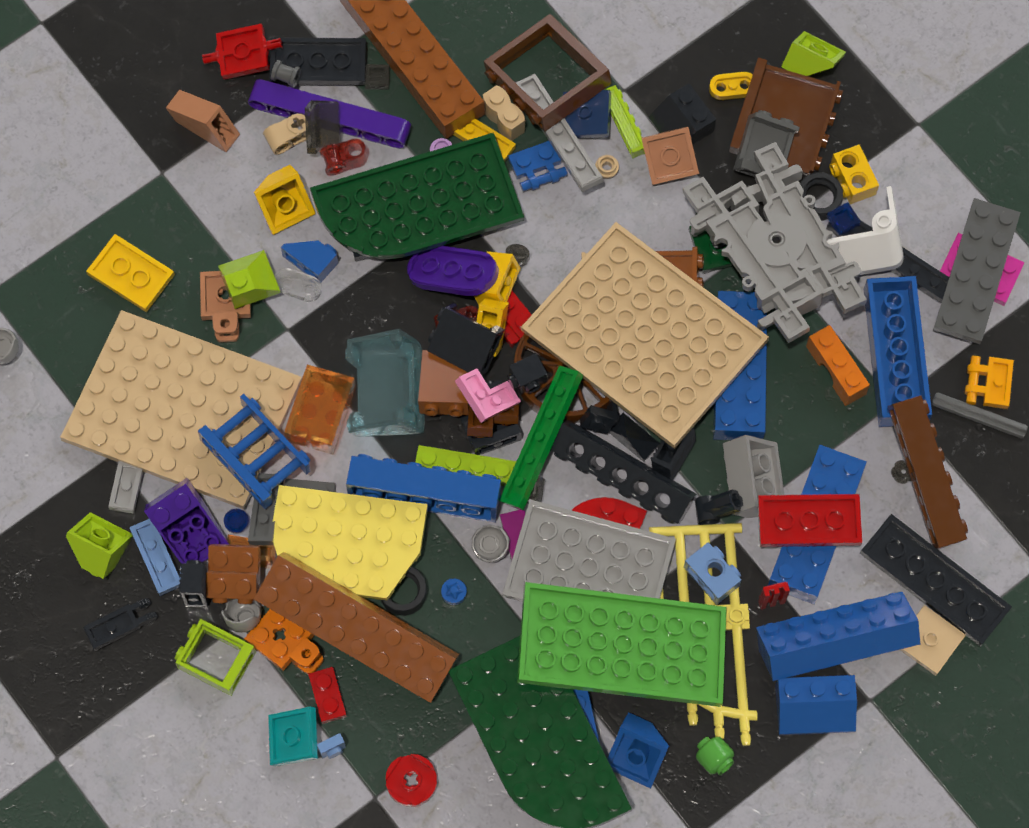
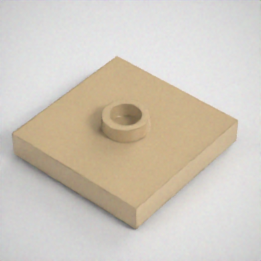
[900,605,966,676]

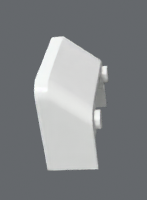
[826,186,904,275]

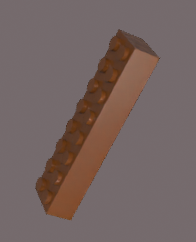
[340,0,485,139]
[254,552,459,703]

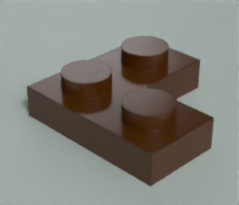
[467,403,519,438]

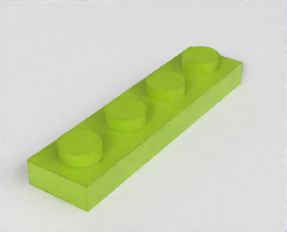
[415,445,516,486]

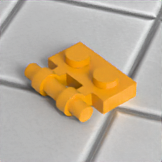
[965,356,1014,409]

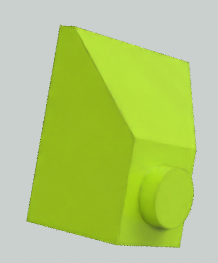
[781,31,846,76]
[218,250,281,309]
[66,512,133,579]

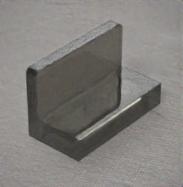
[305,100,341,154]

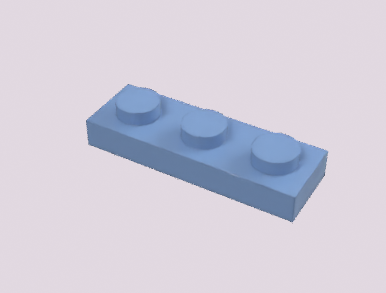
[129,519,180,596]

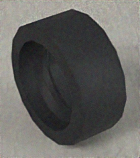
[800,172,843,221]
[381,567,427,616]

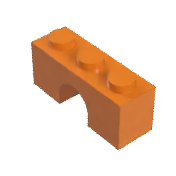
[806,325,870,406]

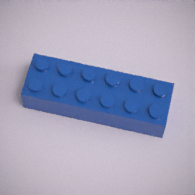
[863,276,932,427]
[713,291,767,440]
[768,445,867,605]
[346,454,501,523]
[756,592,921,681]

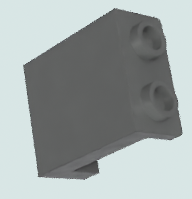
[733,110,800,177]

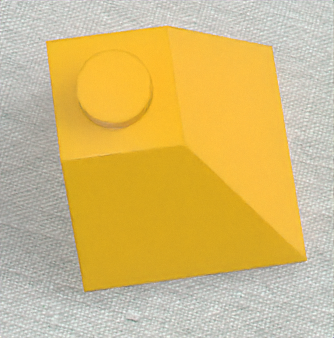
[254,165,316,235]

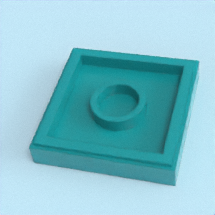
[268,706,318,767]

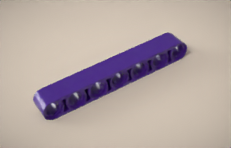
[248,80,411,148]

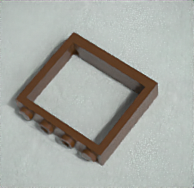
[484,14,612,132]

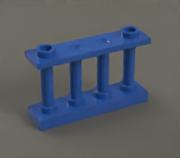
[198,394,310,509]

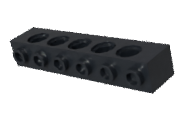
[550,420,697,524]

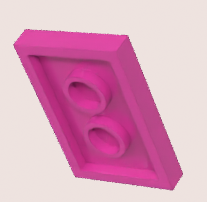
[940,233,1025,306]

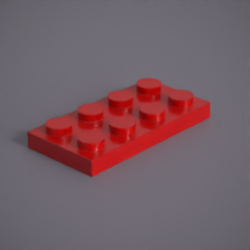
[758,494,862,547]

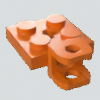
[244,609,324,674]

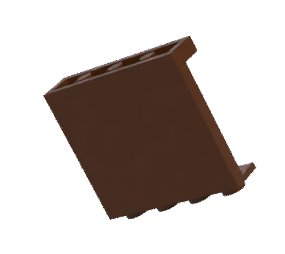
[729,57,843,175]

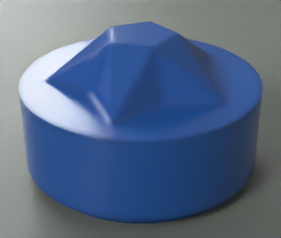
[441,579,466,605]

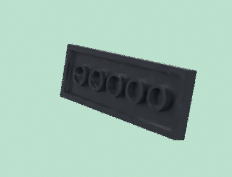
[860,514,1012,647]

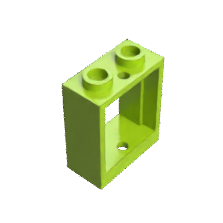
[175,619,256,696]

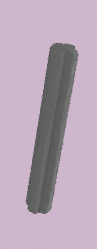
[932,393,1027,438]

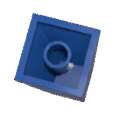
[607,712,669,789]

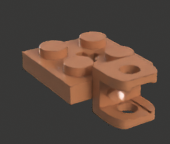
[200,271,251,342]

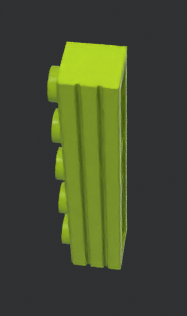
[604,85,645,159]

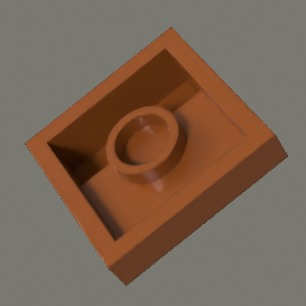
[206,544,260,604]

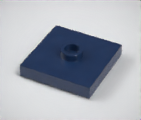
[563,90,611,138]

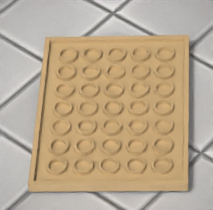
[521,222,769,449]
[60,310,302,509]

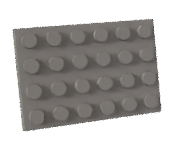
[502,499,676,602]

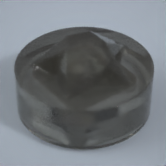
[505,244,530,267]

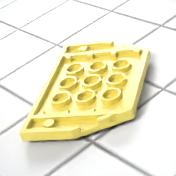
[273,485,428,600]

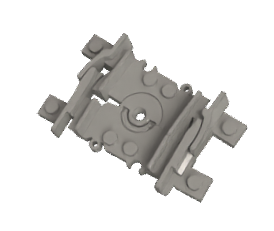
[683,142,867,343]

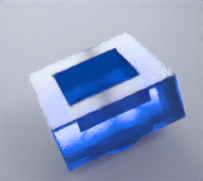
[826,202,861,236]

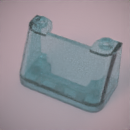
[345,329,425,437]

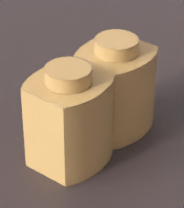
[483,85,525,141]

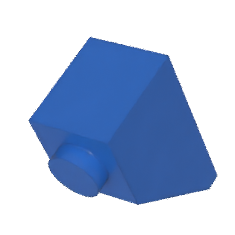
[281,240,338,285]

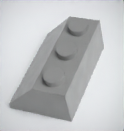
[723,435,784,518]

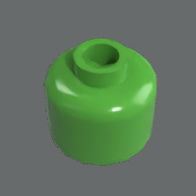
[696,736,734,775]

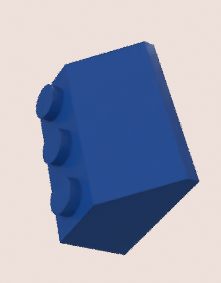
[775,675,857,735]

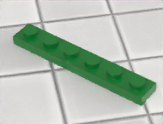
[499,365,583,510]

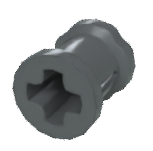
[271,60,301,88]

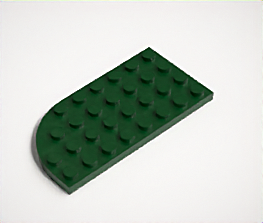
[310,132,524,259]
[448,636,632,828]

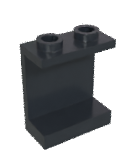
[427,303,505,375]
[459,380,522,455]

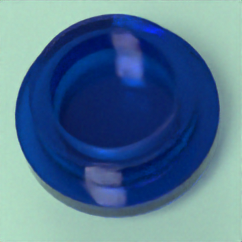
[224,508,249,534]

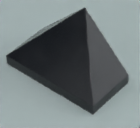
[608,412,660,462]

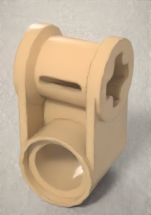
[263,114,311,155]

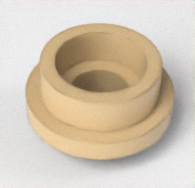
[595,155,619,178]

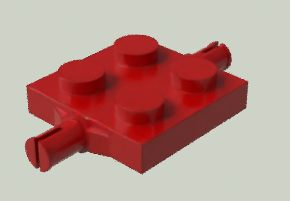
[202,24,282,80]

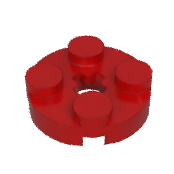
[386,754,437,807]

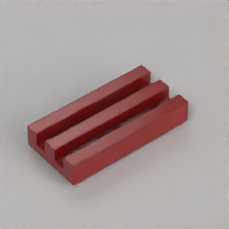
[758,582,790,609]

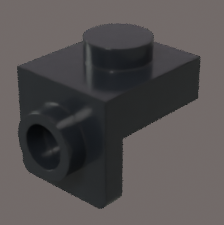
[580,401,620,434]

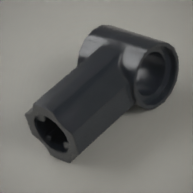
[694,489,743,525]

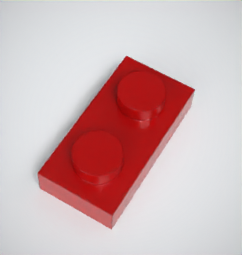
[308,667,347,724]

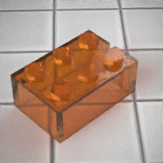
[284,364,356,455]

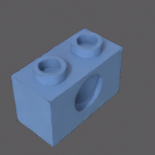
[684,542,741,605]

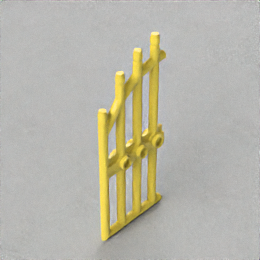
[649,523,757,746]

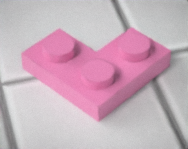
[455,369,521,423]

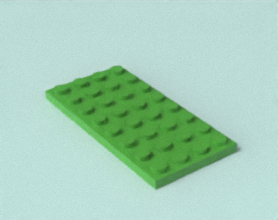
[517,582,726,707]

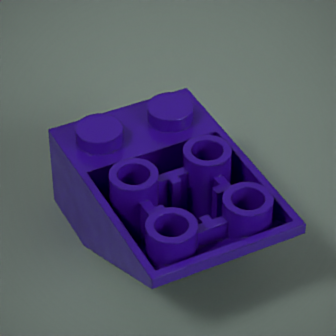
[144,478,229,564]

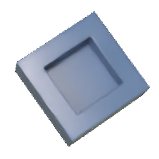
[317,733,346,759]

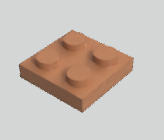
[641,127,699,185]

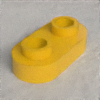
[709,72,753,100]

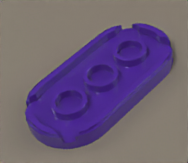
[407,246,499,296]

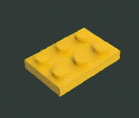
[86,234,175,312]

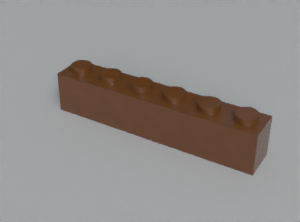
[887,395,968,548]

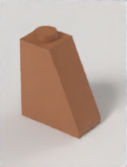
[166,90,240,152]

